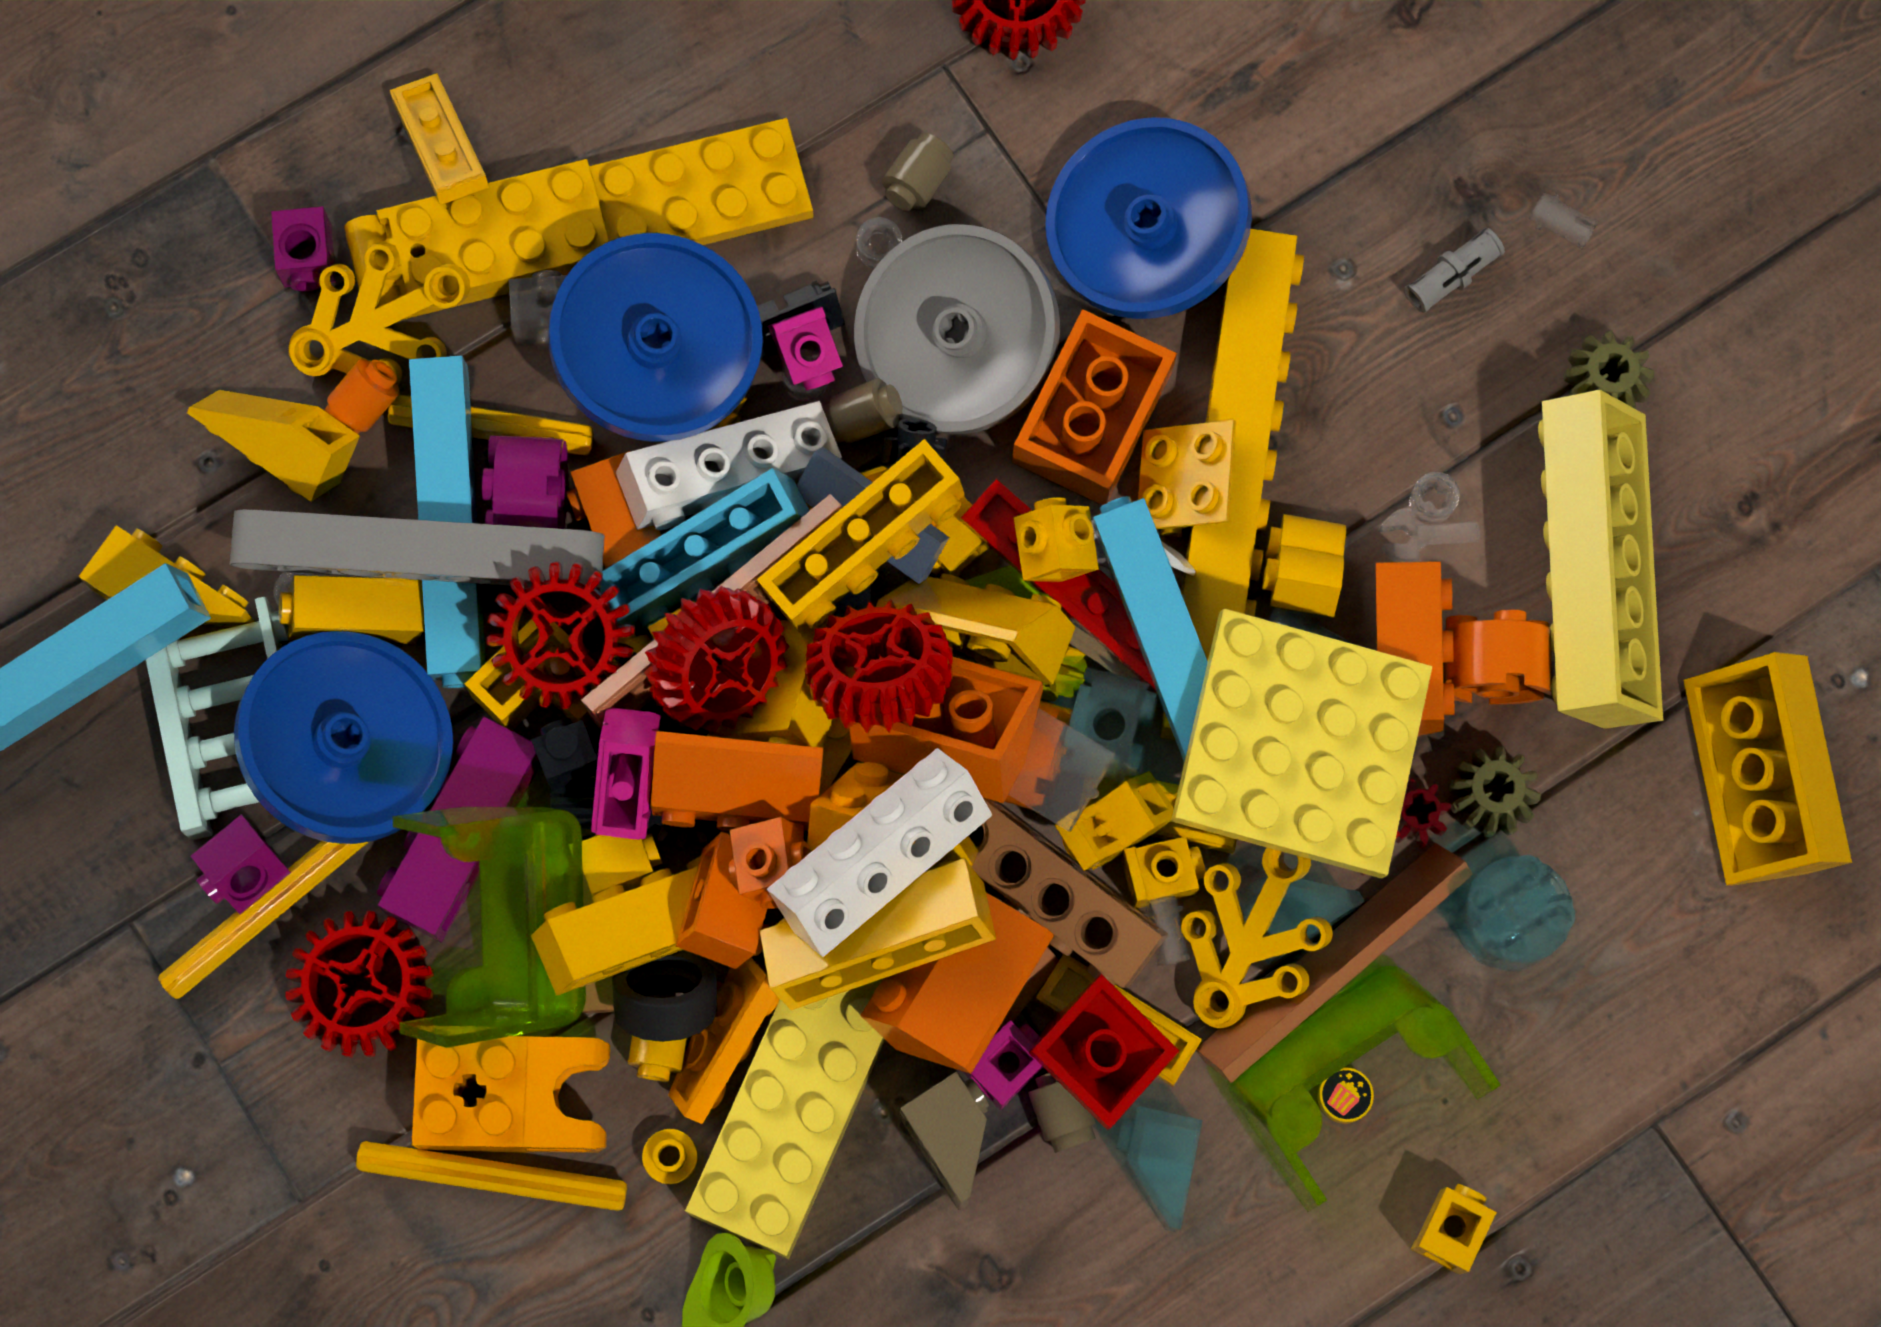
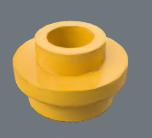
[642,1129,697,1185]

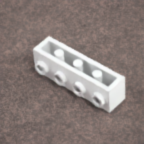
[616,401,842,530]
[767,748,992,957]

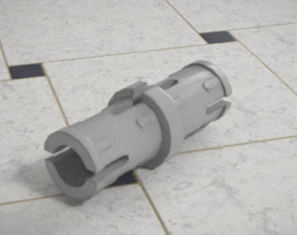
[1404,228,1505,313]

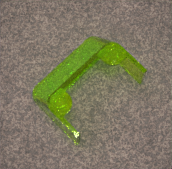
[392,807,586,1048]
[1227,966,1501,1212]

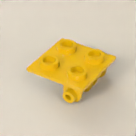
[1138,419,1236,538]

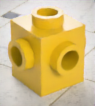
[1014,497,1099,582]

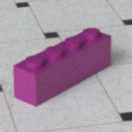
[377,716,541,943]

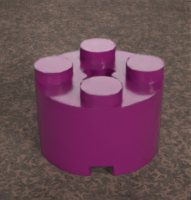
[482,435,569,529]

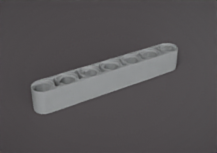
[230,509,605,590]

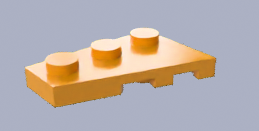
[668,955,780,1124]

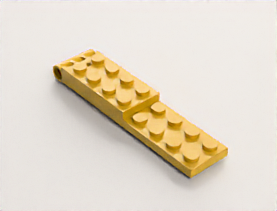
[344,118,813,323]

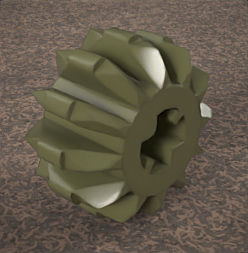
[1563,330,1655,409]
[1448,746,1541,838]

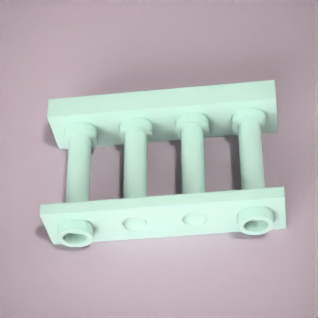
[146,597,288,840]

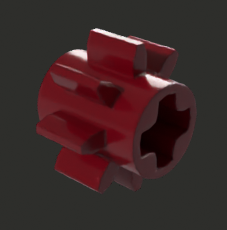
[1395,779,1451,848]

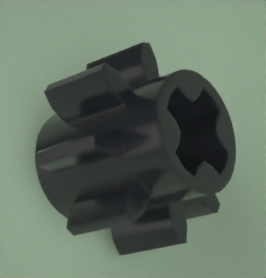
[881,418,947,466]

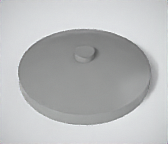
[854,224,1060,434]

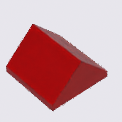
[1029,974,1180,1130]

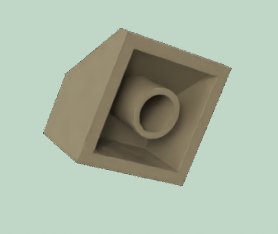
[900,1072,989,1210]

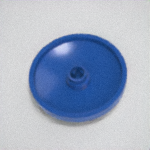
[1045,117,1252,319]
[548,233,763,442]
[234,631,453,844]

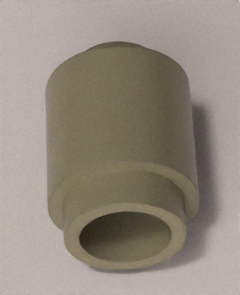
[882,133,954,211]
[822,378,903,444]
[1028,1073,1096,1153]

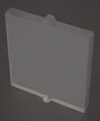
[1008,708,1117,832]

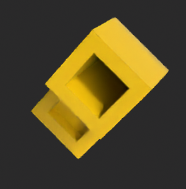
[1055,771,1174,871]

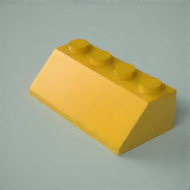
[1683,652,1852,886]

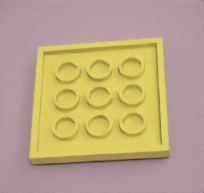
[1171,609,1432,879]

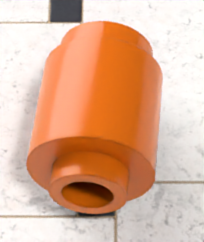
[324,359,400,434]

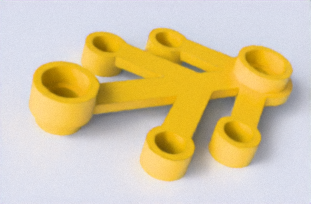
[289,242,470,385]
[1181,848,1333,1028]

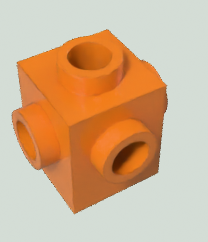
[729,817,811,909]

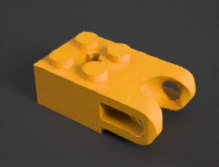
[412,1034,610,1153]

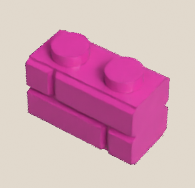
[591,707,661,840]

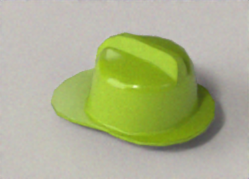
[682,1233,776,1327]

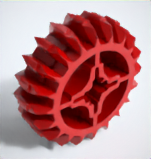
[951,0,1086,61]
[487,561,635,709]
[644,585,790,733]
[804,599,953,733]
[285,911,434,1058]

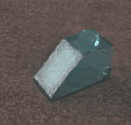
[1239,876,1365,965]
[1116,1106,1203,1232]

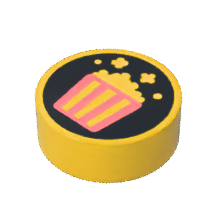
[1317,1068,1374,1124]

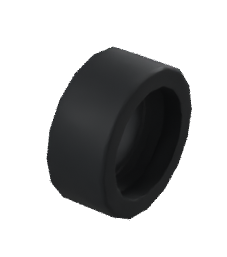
[612,951,717,1042]

